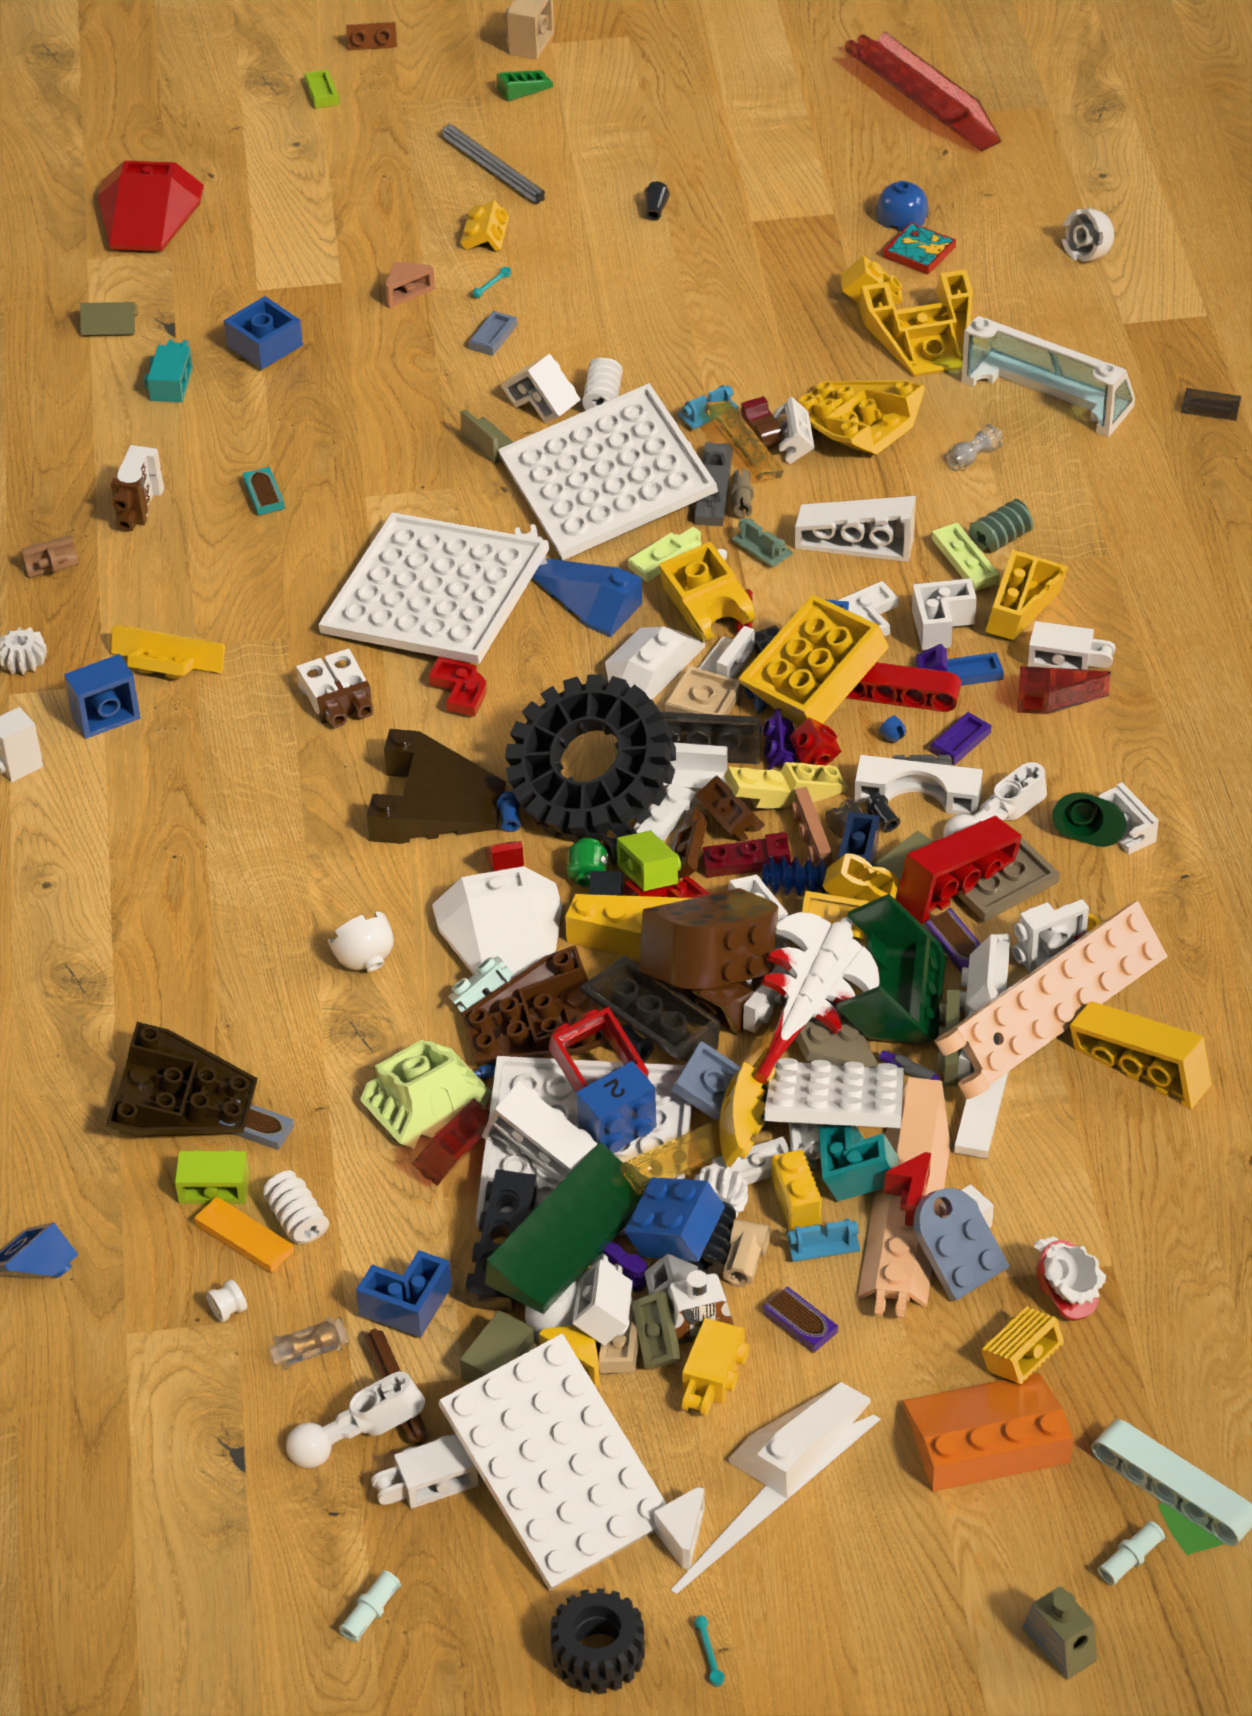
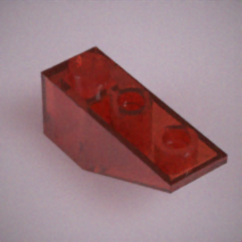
[1017,666,1111,714]

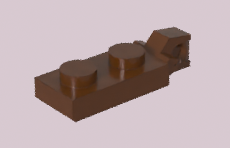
[671,806,708,879]

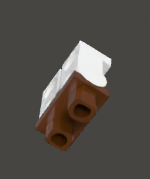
[111,445,164,531]
[296,648,373,728]

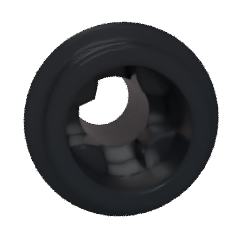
[644,181,670,221]

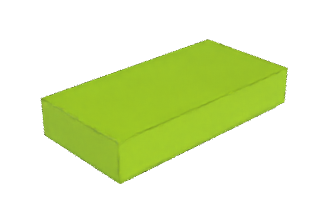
[304,69,340,109]

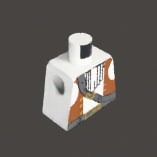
[667,1270,734,1344]

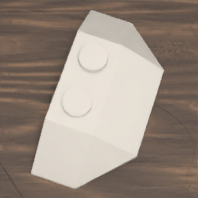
[605,627,705,700]
[960,933,1011,1045]

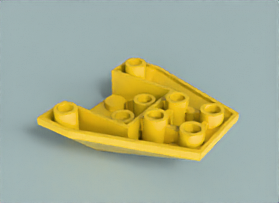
[797,380,925,454]

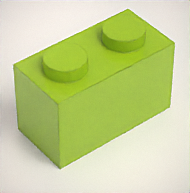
[617,830,681,891]
[175,1150,250,1204]

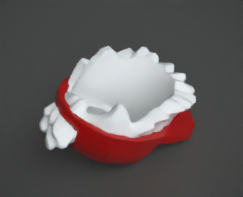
[1034,1236,1106,1321]

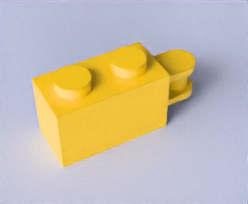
[682,1318,749,1416]

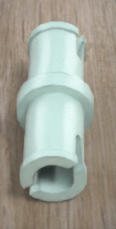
[1097,1521,1165,1586]
[339,1570,401,1643]

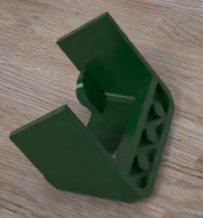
[837,894,945,1044]

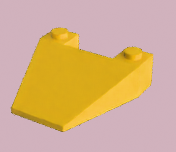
[858,269,973,377]

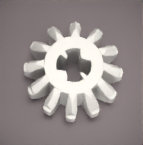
[0,627,47,675]
[694,1165,748,1217]

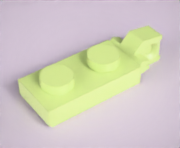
[628,527,702,582]

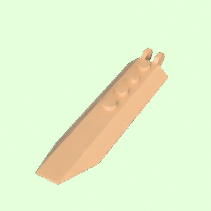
[858,1077,950,1319]

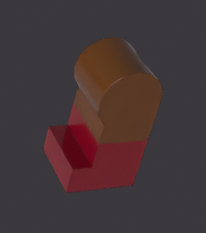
[741,396,784,449]

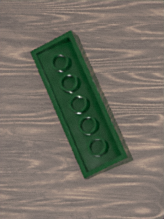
[485,1141,649,1314]

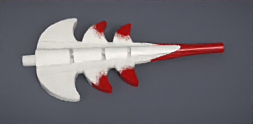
[754,912,879,1083]

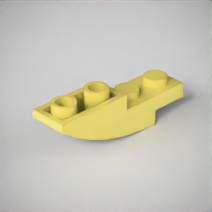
[724,762,848,809]

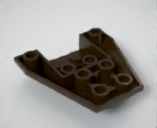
[106,1022,258,1135]

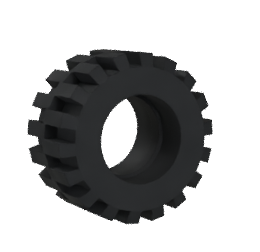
[550,1588,645,1694]

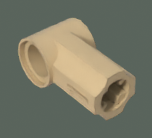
[723,1219,771,1288]

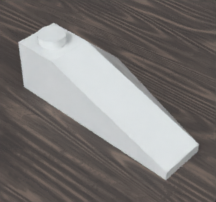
[729,1382,870,1498]

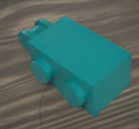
[144,339,193,403]

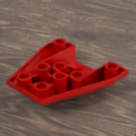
[97,160,204,252]

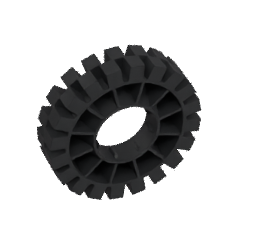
[505,674,676,842]

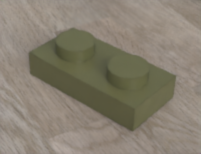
[632,1291,681,1370]

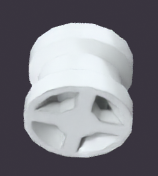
[206,1279,247,1323]

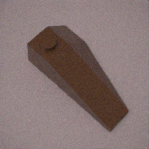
[627,960,755,1035]

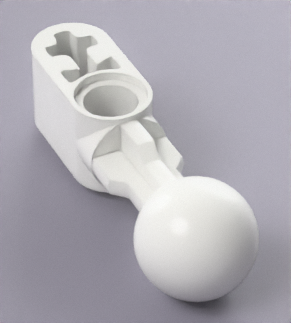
[943,762,1047,838]
[286,1371,425,1468]

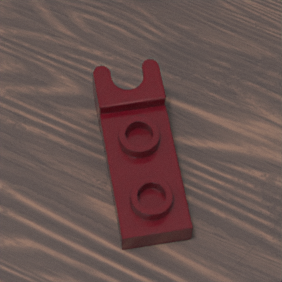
[703,832,792,878]

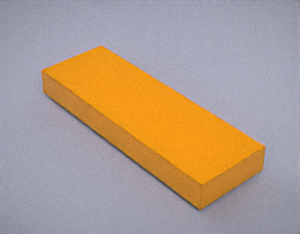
[194,1196,294,1274]

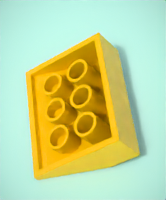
[738,594,889,726]

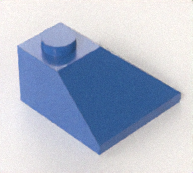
[0,1222,78,1279]

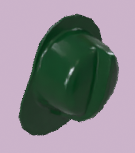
[1052,792,1127,847]

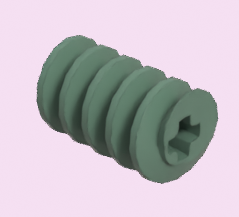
[969,499,1033,552]

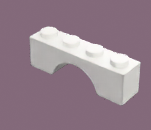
[855,755,983,816]

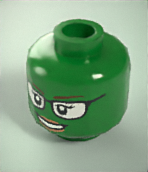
[566,838,608,887]

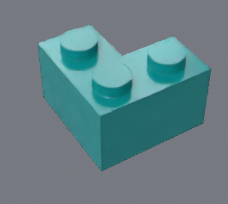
[818,1124,899,1202]

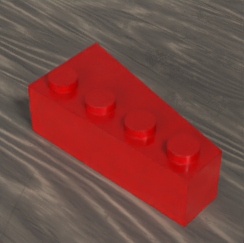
[896,815,1022,925]

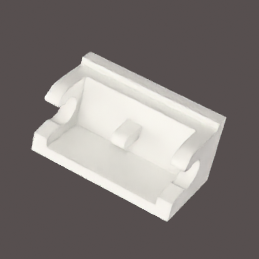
[774,396,815,464]
[1098,782,1159,855]

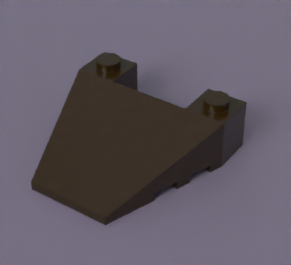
[367,729,506,844]

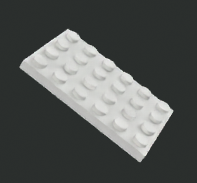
[438,1333,667,1591]

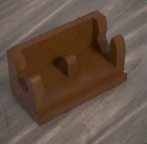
[695,775,765,841]

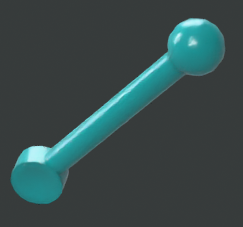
[472,267,511,298]
[694,1615,724,1687]

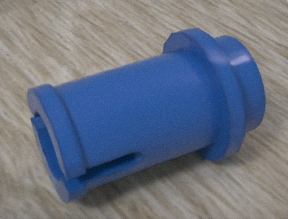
[497,791,521,832]

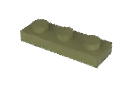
[938,989,960,1086]

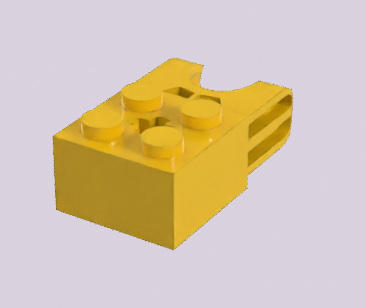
[658,541,756,642]

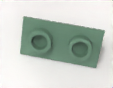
[732,518,793,568]

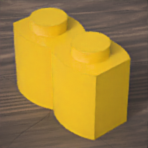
[823,854,900,902]

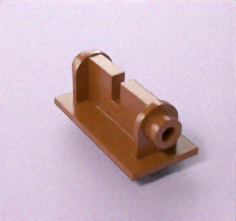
[346,22,397,50]

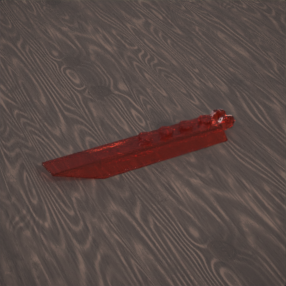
[845,32,1001,152]

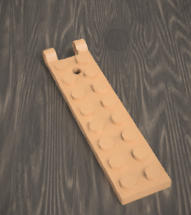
[935,901,1168,1099]

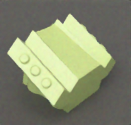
[360,1039,491,1149]

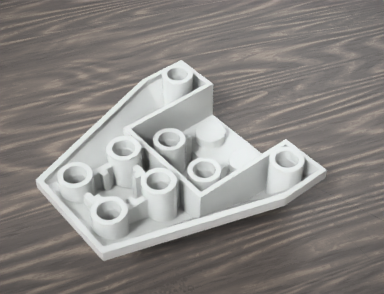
[432,866,562,994]

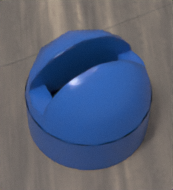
[879,715,906,742]

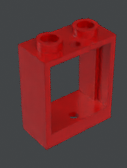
[548,1007,649,1093]

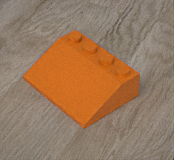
[903,1373,1074,1492]

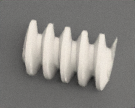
[582,357,623,411]
[263,1170,329,1244]

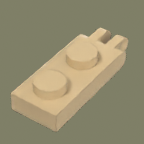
[598,1302,639,1373]

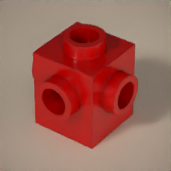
[789,717,842,766]

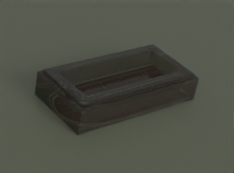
[1181,388,1242,421]

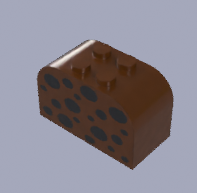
[639,888,778,989]

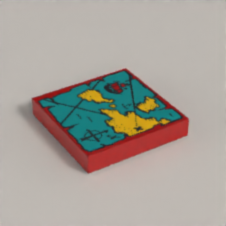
[883,222,956,275]

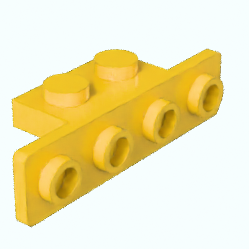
[111,625,225,679]

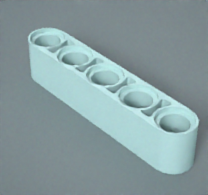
[1091,1419,1252,1546]

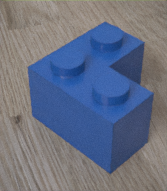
[356,1250,452,1338]

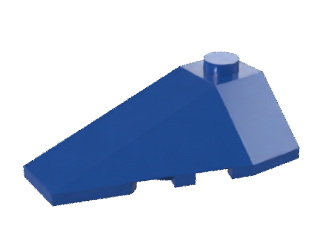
[531,558,642,638]

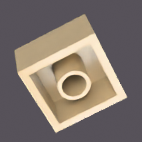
[505,0,554,59]

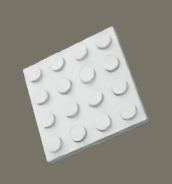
[765,1058,904,1128]

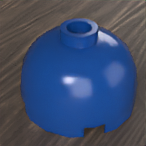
[876,181,929,231]

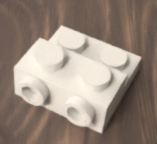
[1012,899,1089,973]

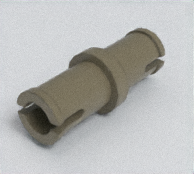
[731,468,754,517]

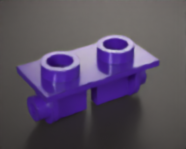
[762,708,797,770]

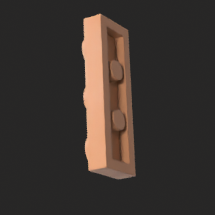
[790,787,832,876]

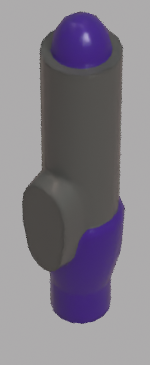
[879,1050,939,1081]

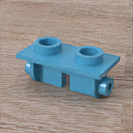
[677,385,738,430]
[786,1218,860,1262]

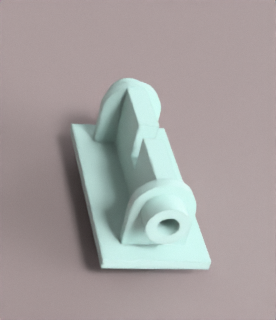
[448,955,514,1013]

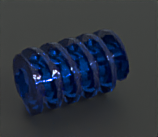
[762,855,826,897]

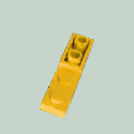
[719,1047,777,1168]

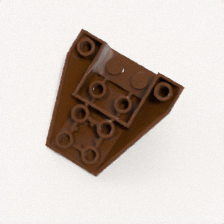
[462,945,608,1065]

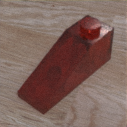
[412,1098,490,1186]

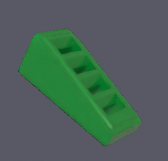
[497,70,553,101]

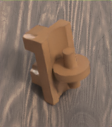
[21,535,79,577]

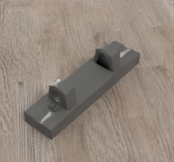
[695,442,733,526]

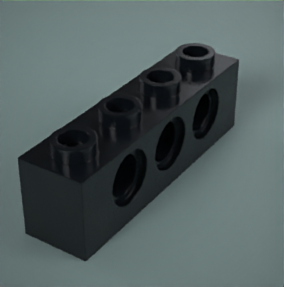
[465,1169,538,1313]

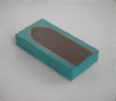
[243,467,285,515]

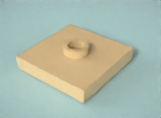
[665,666,744,727]

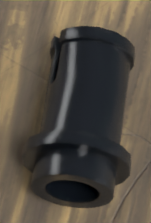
[865,793,900,832]

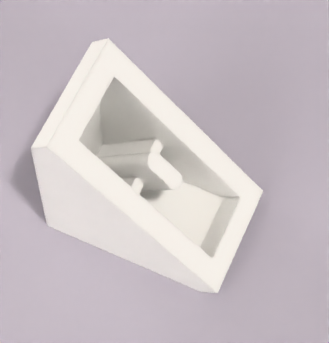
[654,1487,705,1570]

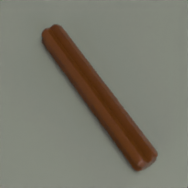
[364,1328,428,1445]

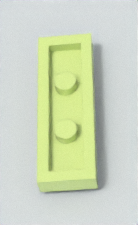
[932,522,1000,591]

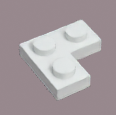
[837,581,899,636]

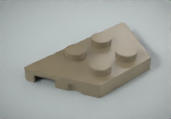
[795,999,878,1068]

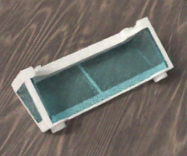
[962,316,1135,437]

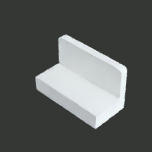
[699,626,755,678]
[663,743,728,792]

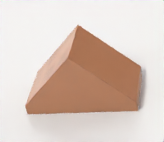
[385,261,435,308]

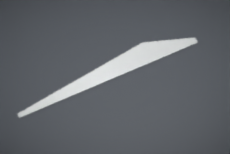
[671,1415,881,1594]

